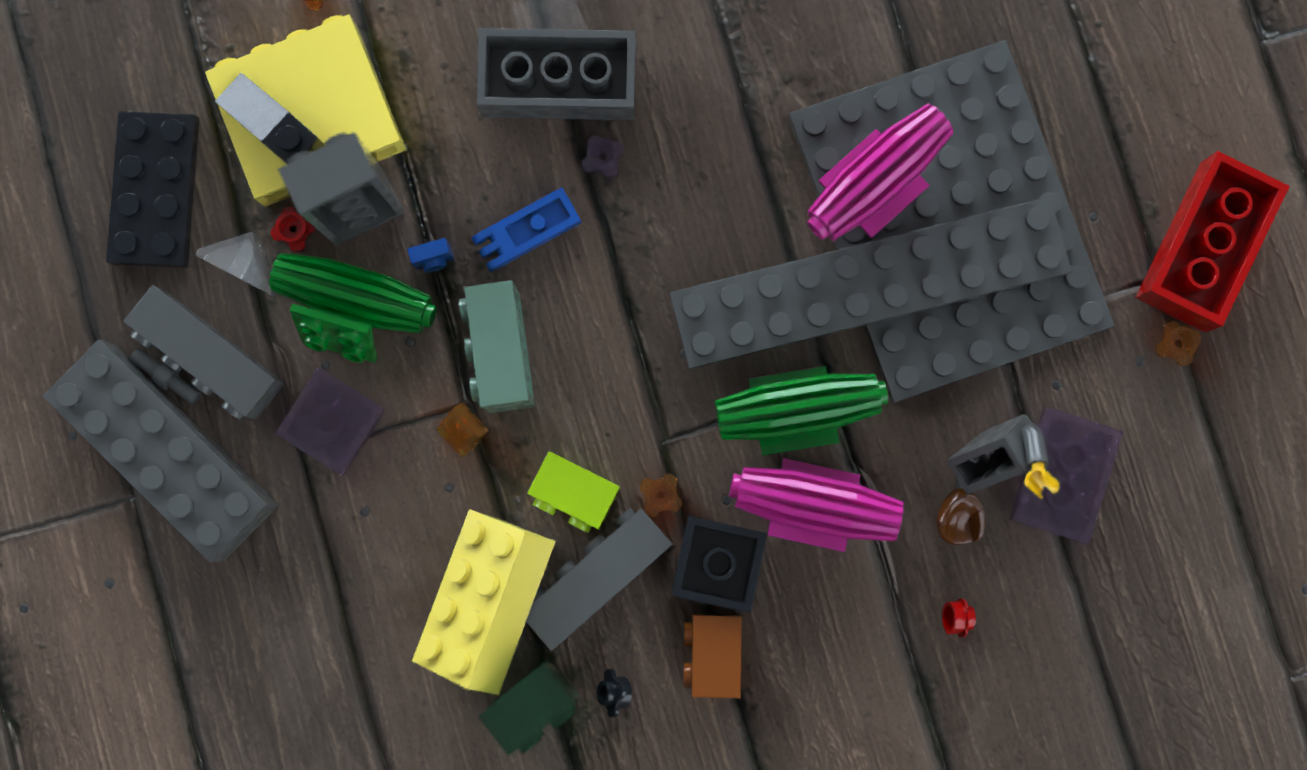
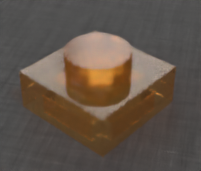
[436,402,489,458]

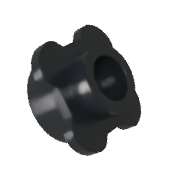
[597,669,632,718]

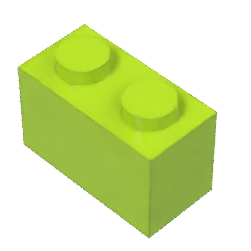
[527,451,621,533]

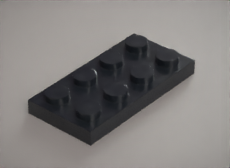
[106,111,199,268]

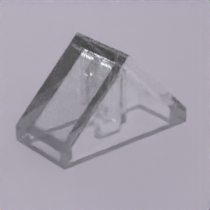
[195,232,276,297]

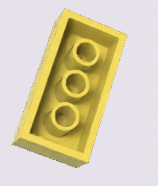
[412,509,556,695]

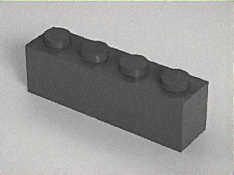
[123,285,285,420]
[526,508,673,651]

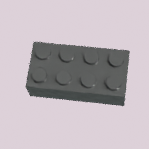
[476,28,636,120]
[278,132,406,246]

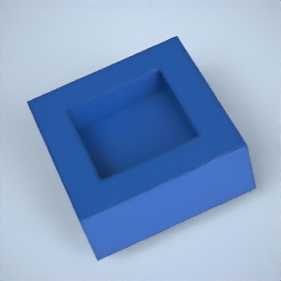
[407,238,455,273]

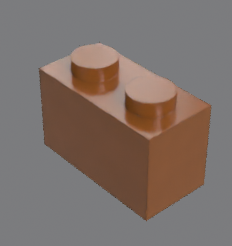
[684,613,742,698]

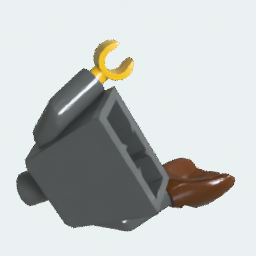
[936,414,1059,545]

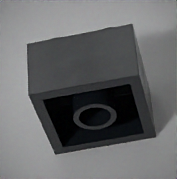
[671,516,768,613]

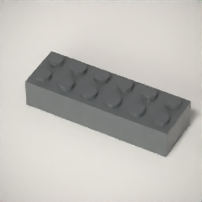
[42,339,279,562]

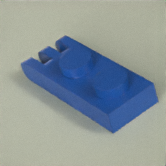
[471,187,582,272]

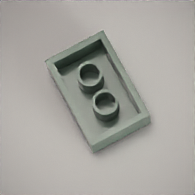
[459,280,535,413]

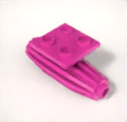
[807,104,954,241]
[729,458,904,552]

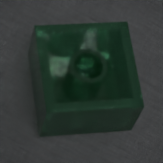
[478,657,579,756]

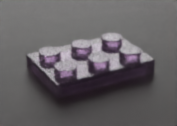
[1009,407,1123,545]

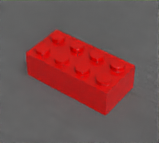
[1135,151,1290,333]

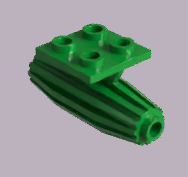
[269,253,437,363]
[715,366,888,456]

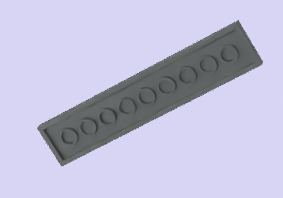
[670,196,1072,370]

